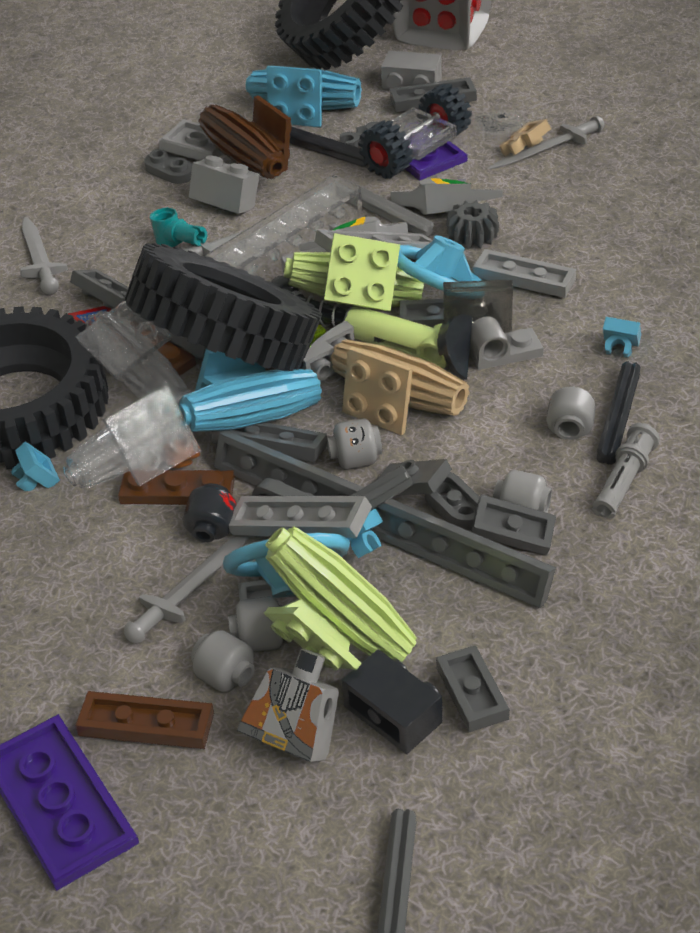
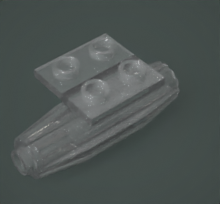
[76,301,190,416]
[63,385,201,489]

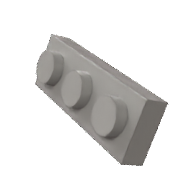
[473,249,576,298]

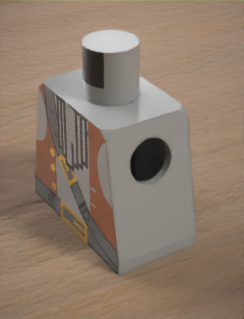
[237,649,339,762]

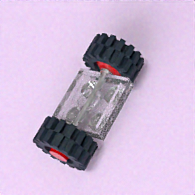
[358,83,472,179]

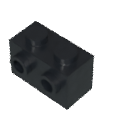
[341,649,443,755]

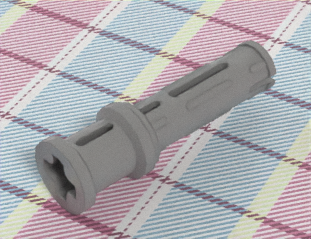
[592,423,660,519]

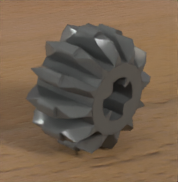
[446,200,499,249]

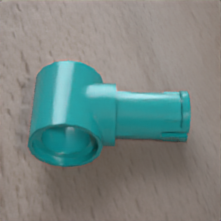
[149,207,207,247]

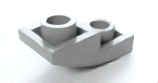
[302,320,355,381]

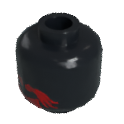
[182,483,236,543]

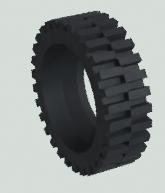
[275,0,403,70]
[124,243,322,371]
[0,306,109,470]

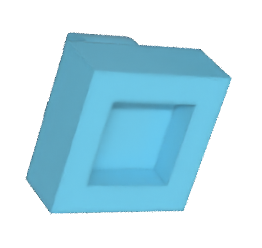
[603,317,641,358]
[11,441,60,491]
[347,509,383,558]

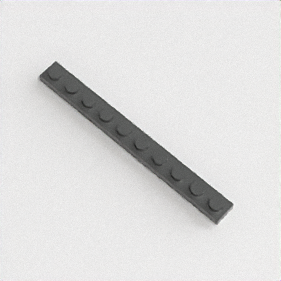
[214,431,556,608]

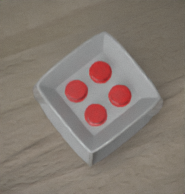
[393,0,492,50]

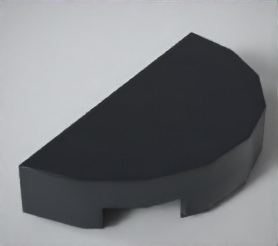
[437,314,472,381]

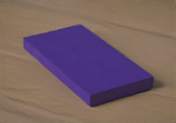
[0,714,139,891]

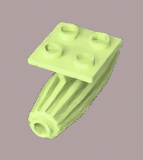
[283,233,424,312]
[263,526,417,670]

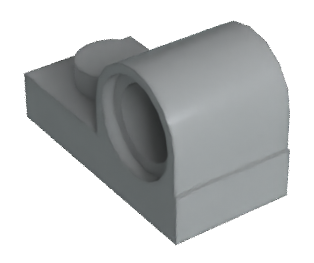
[469,316,544,370]

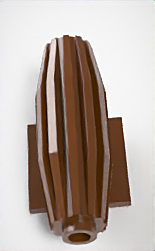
[198,96,292,179]

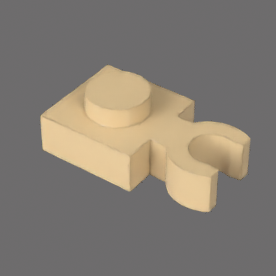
[499,119,551,156]

